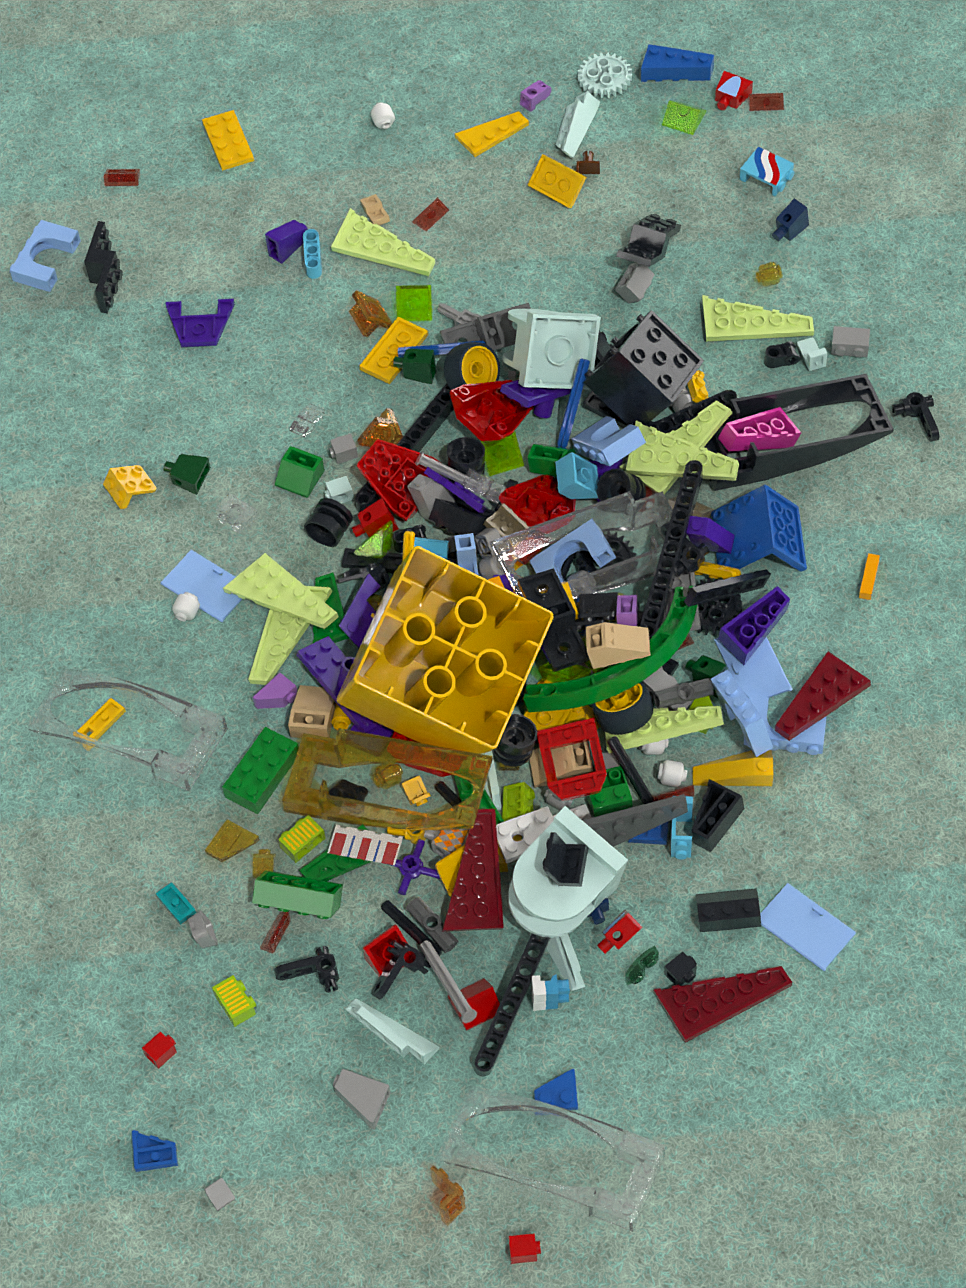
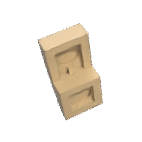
[360,194,390,226]

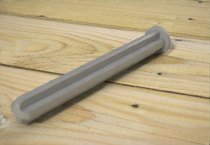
[415,452,502,501]
[420,940,477,1023]

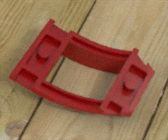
[537,718,607,801]

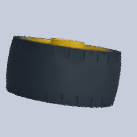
[444,342,501,390]
[592,681,653,735]

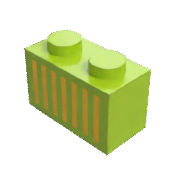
[278,815,326,863]
[212,975,257,1027]

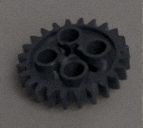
[575,530,637,588]
[696,578,742,635]

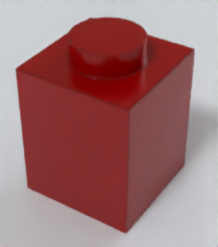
[142,1031,177,1069]
[509,1234,541,1264]

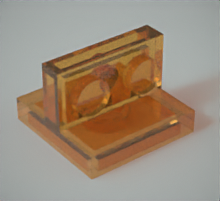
[349,290,393,337]
[357,408,403,447]

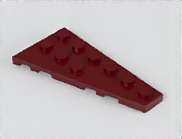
[775,651,871,741]
[442,809,504,932]
[653,966,793,1043]

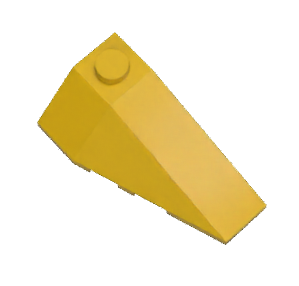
[693,750,773,786]

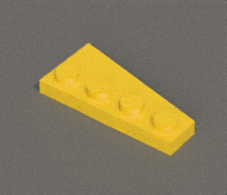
[455,111,529,157]

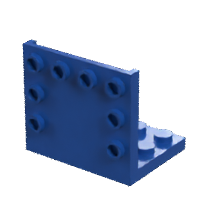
[711,484,807,572]

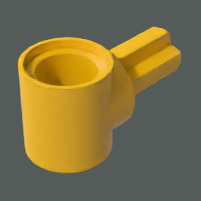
[387,820,426,844]

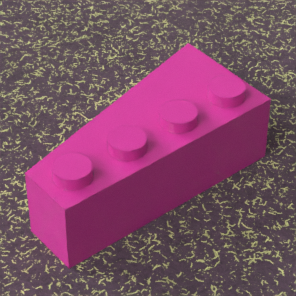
[718,407,801,451]

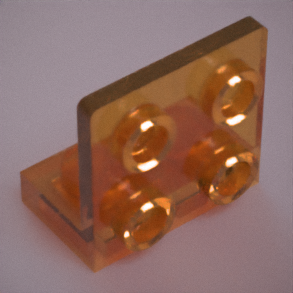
[430,1165,466,1226]

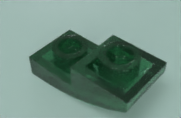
[625,945,659,986]

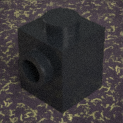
[664,952,697,986]

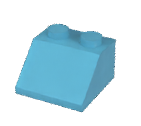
[555,452,598,499]

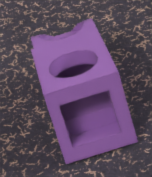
[520,80,552,112]

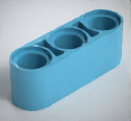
[303,229,322,279]

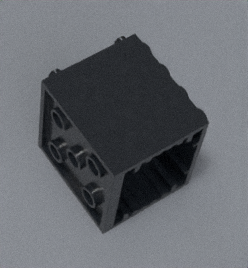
[583,310,704,426]

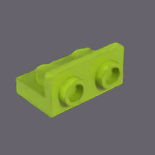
[502,782,535,822]

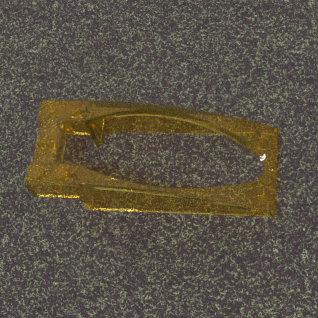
[282,728,493,830]

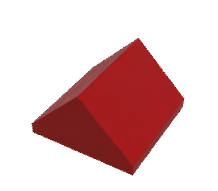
[363,924,411,977]
[448,978,500,1031]

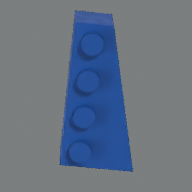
[641,44,714,82]

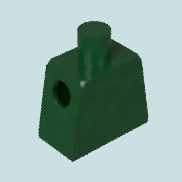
[393,348,436,384]
[164,454,211,495]
[685,655,728,698]

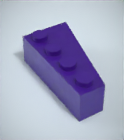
[718,586,790,665]

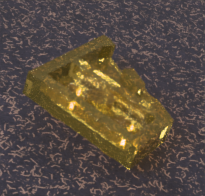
[205,819,260,862]

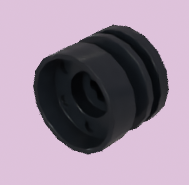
[446,437,485,486]
[596,469,646,513]
[304,498,353,547]
[492,714,537,767]

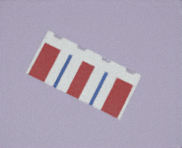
[327,825,403,865]

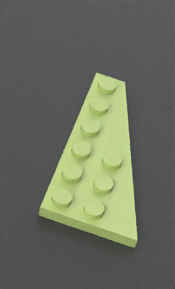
[331,208,435,276]
[702,295,814,342]
[619,401,732,497]
[626,421,739,481]
[223,553,339,629]
[248,586,332,685]
[605,706,724,753]

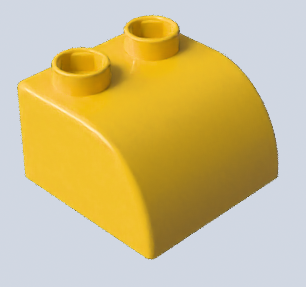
[337,546,553,754]

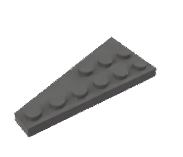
[582,794,688,847]

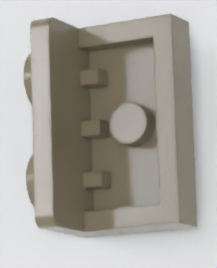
[484,503,530,549]

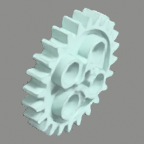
[578,52,632,98]

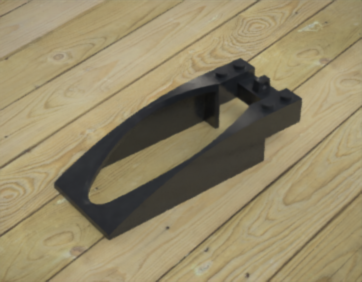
[704,374,894,491]

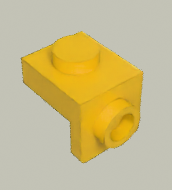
[401,775,431,807]

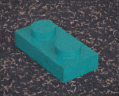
[156,882,196,925]

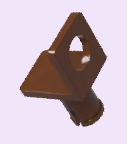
[576,151,600,174]

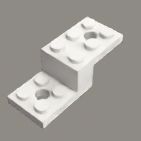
[496,804,592,863]

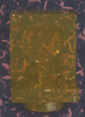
[253,849,276,878]

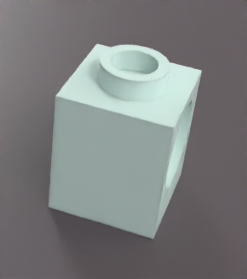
[324,476,354,504]

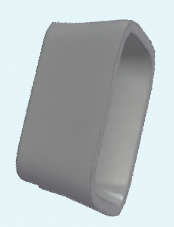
[474,528,505,558]
[188,910,218,948]

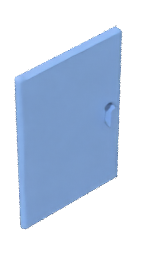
[160,550,242,622]
[714,637,792,699]
[760,883,856,971]

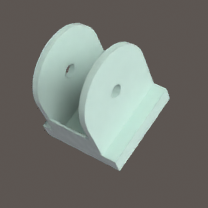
[502,309,601,389]
[508,806,628,937]

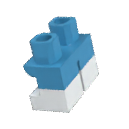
[531,974,570,1011]

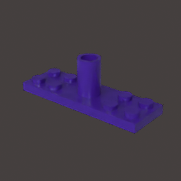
[500,380,584,418]
[297,636,384,736]

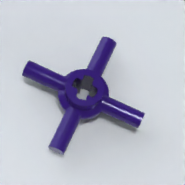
[383,839,440,895]

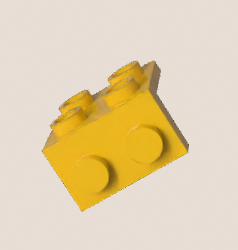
[103,465,157,509]
[435,845,465,897]

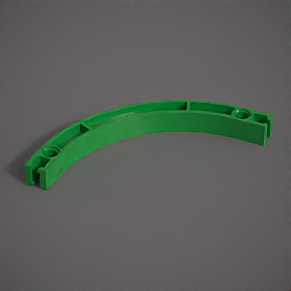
[523,586,697,712]

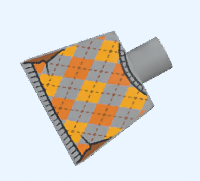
[424,820,469,858]

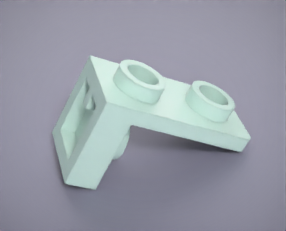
[797,337,827,371]

